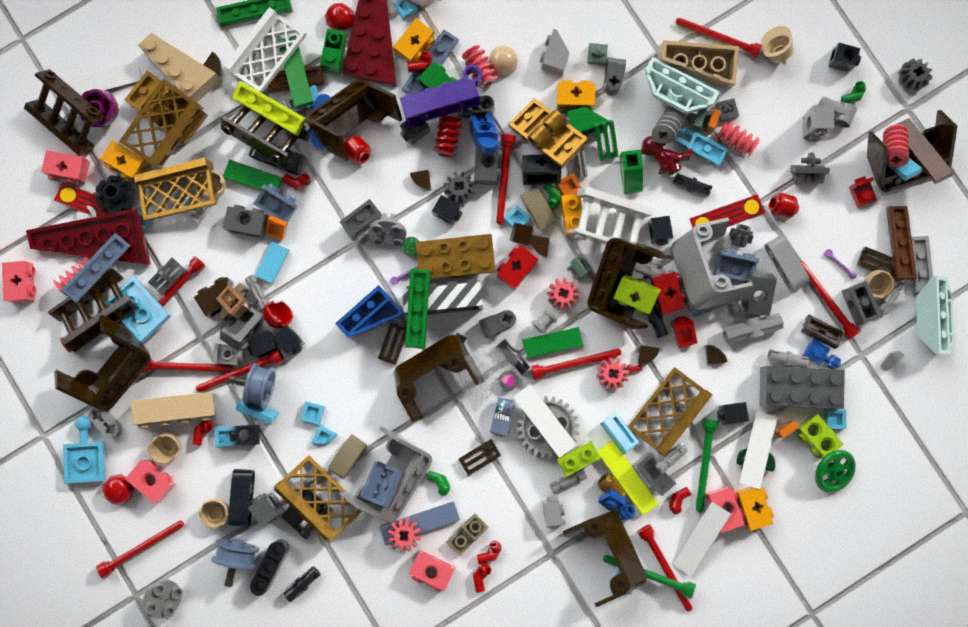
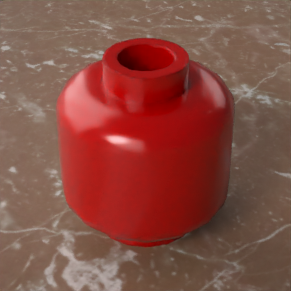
[345,136,371,164]
[769,193,799,219]

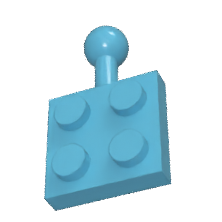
[63,416,106,484]

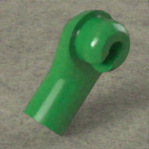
[841,81,866,103]
[426,470,450,496]

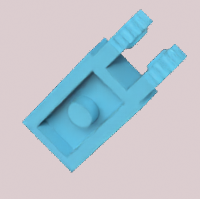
[673,127,728,167]

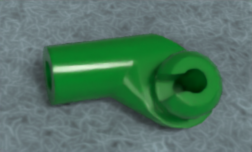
[543,184,561,209]

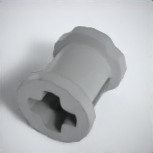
[532,309,557,334]

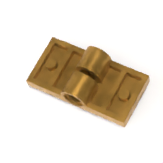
[124,71,208,145]
[508,98,589,169]
[416,234,496,279]

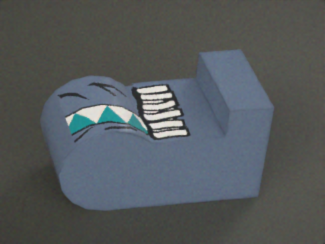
[490,397,513,435]

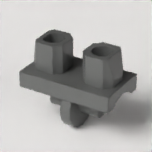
[790,152,830,184]
[148,257,187,296]

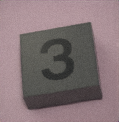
[715,98,739,122]

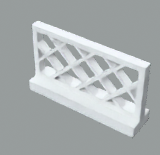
[224,7,307,93]

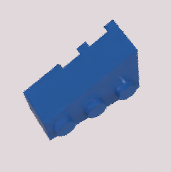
[335,285,406,339]

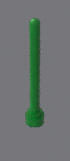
[696,419,719,513]
[603,555,696,599]

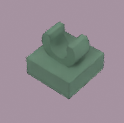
[587,43,608,65]
[687,109,709,134]
[567,255,593,279]

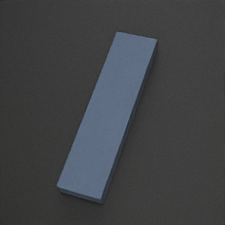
[402,29,459,94]
[60,233,130,303]
[379,501,460,545]

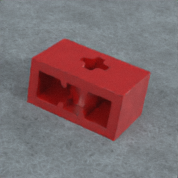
[496,245,539,291]
[650,270,686,315]

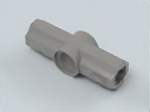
[722,313,784,344]

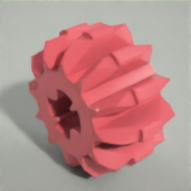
[547,278,579,311]
[596,357,629,390]
[388,518,421,552]

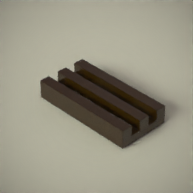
[857,246,895,279]
[801,314,843,349]
[378,322,406,365]
[458,439,501,475]

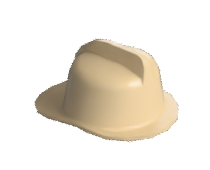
[762,26,794,65]

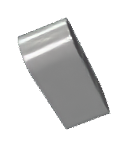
[764,235,810,292]

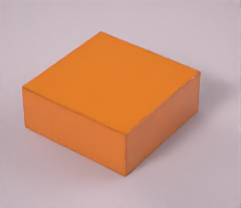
[704,108,721,133]
[556,173,581,196]
[264,215,288,241]
[774,420,799,438]

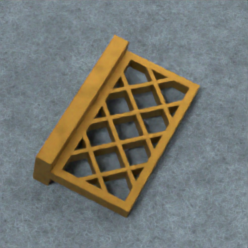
[119,79,204,169]
[134,158,217,222]
[628,367,713,457]
[274,455,362,545]

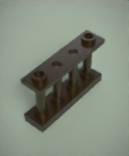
[24,69,106,156]
[220,106,311,167]
[48,268,139,352]

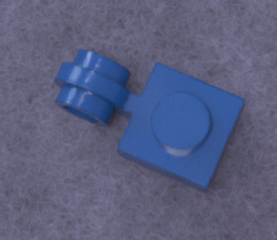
[802,339,841,369]
[598,489,635,521]

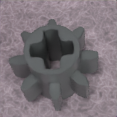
[729,224,754,248]

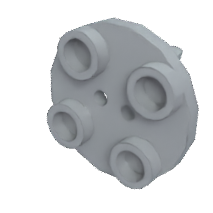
[368,213,407,247]
[142,580,183,619]

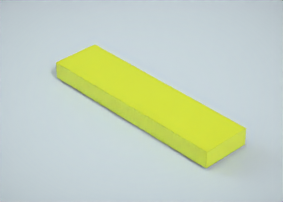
[232,81,306,136]
[597,440,659,515]

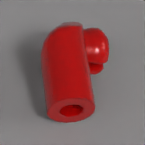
[192,420,214,445]
[669,487,691,515]
[473,564,492,593]

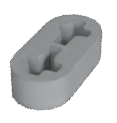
[88,407,122,438]

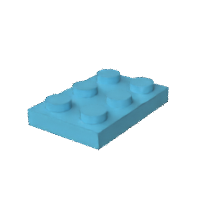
[105,276,171,343]

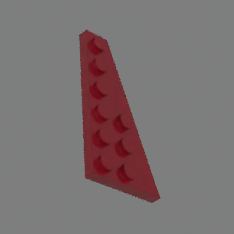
[342,0,397,86]
[26,209,151,265]

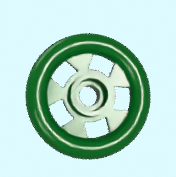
[815,450,856,493]

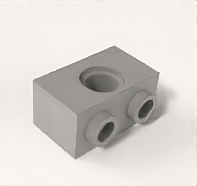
[803,105,834,141]

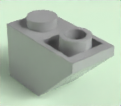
[539,29,569,76]

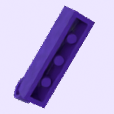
[400,65,483,126]

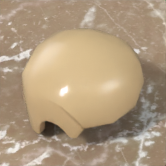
[489,45,517,77]
[195,170,226,200]
[864,270,894,299]
[148,433,181,464]
[199,498,229,529]

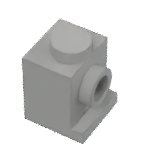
[212,343,244,366]
[542,496,566,527]

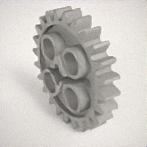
[516,396,580,459]

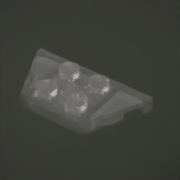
[458,344,523,412]

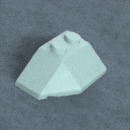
[645,57,719,114]
[915,276,954,355]

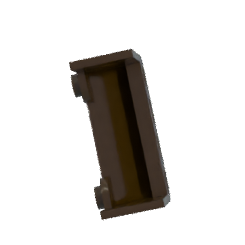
[306,80,403,161]
[867,109,958,192]
[587,238,673,329]
[54,314,151,411]
[394,335,486,423]
[563,512,647,607]

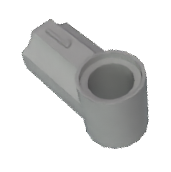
[818,96,857,128]

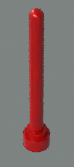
[675,18,762,59]
[496,134,516,225]
[158,256,206,307]
[800,261,861,340]
[196,348,284,392]
[531,349,622,381]
[142,360,233,373]
[96,520,184,579]
[637,524,693,612]

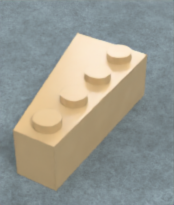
[138,33,222,102]
[658,40,739,89]
[131,392,215,428]

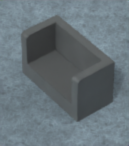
[339,199,382,240]
[220,307,263,351]
[633,452,677,496]

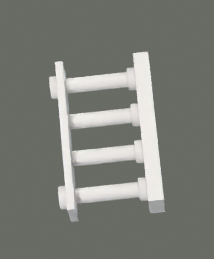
[568,186,654,245]

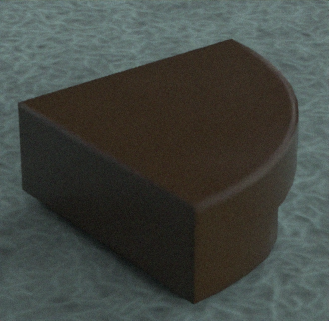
[203,51,222,78]
[410,170,431,190]
[531,235,550,257]
[637,345,660,365]
[705,345,728,364]

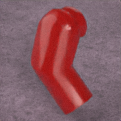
[408,51,432,72]
[282,173,310,190]
[477,540,502,564]

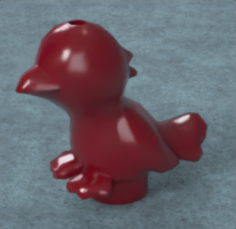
[641,136,693,175]

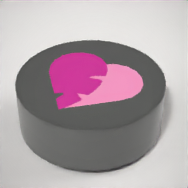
[499,371,518,390]

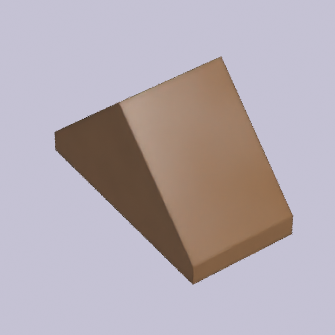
[216,285,252,318]

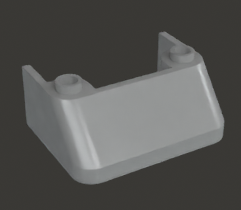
[671,217,753,310]
[340,426,432,522]

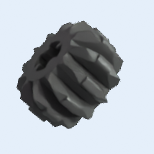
[898,58,933,91]
[444,172,475,204]

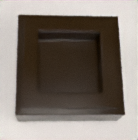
[509,222,533,245]

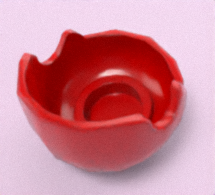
[325,3,355,32]
[263,300,293,329]
[103,474,134,505]

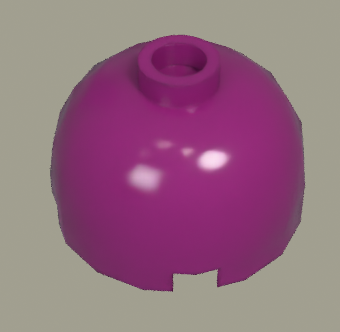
[80,89,119,127]

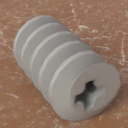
[652,107,687,144]

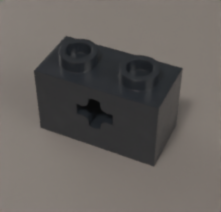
[522,155,562,185]

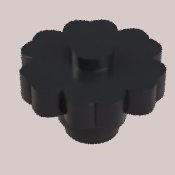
[95,176,136,214]

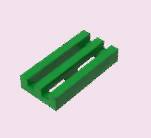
[594,120,619,161]

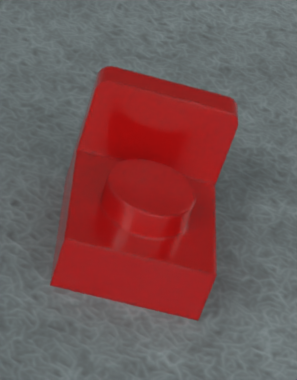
[849,176,877,208]
[670,316,698,349]

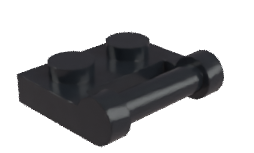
[281,486,333,540]

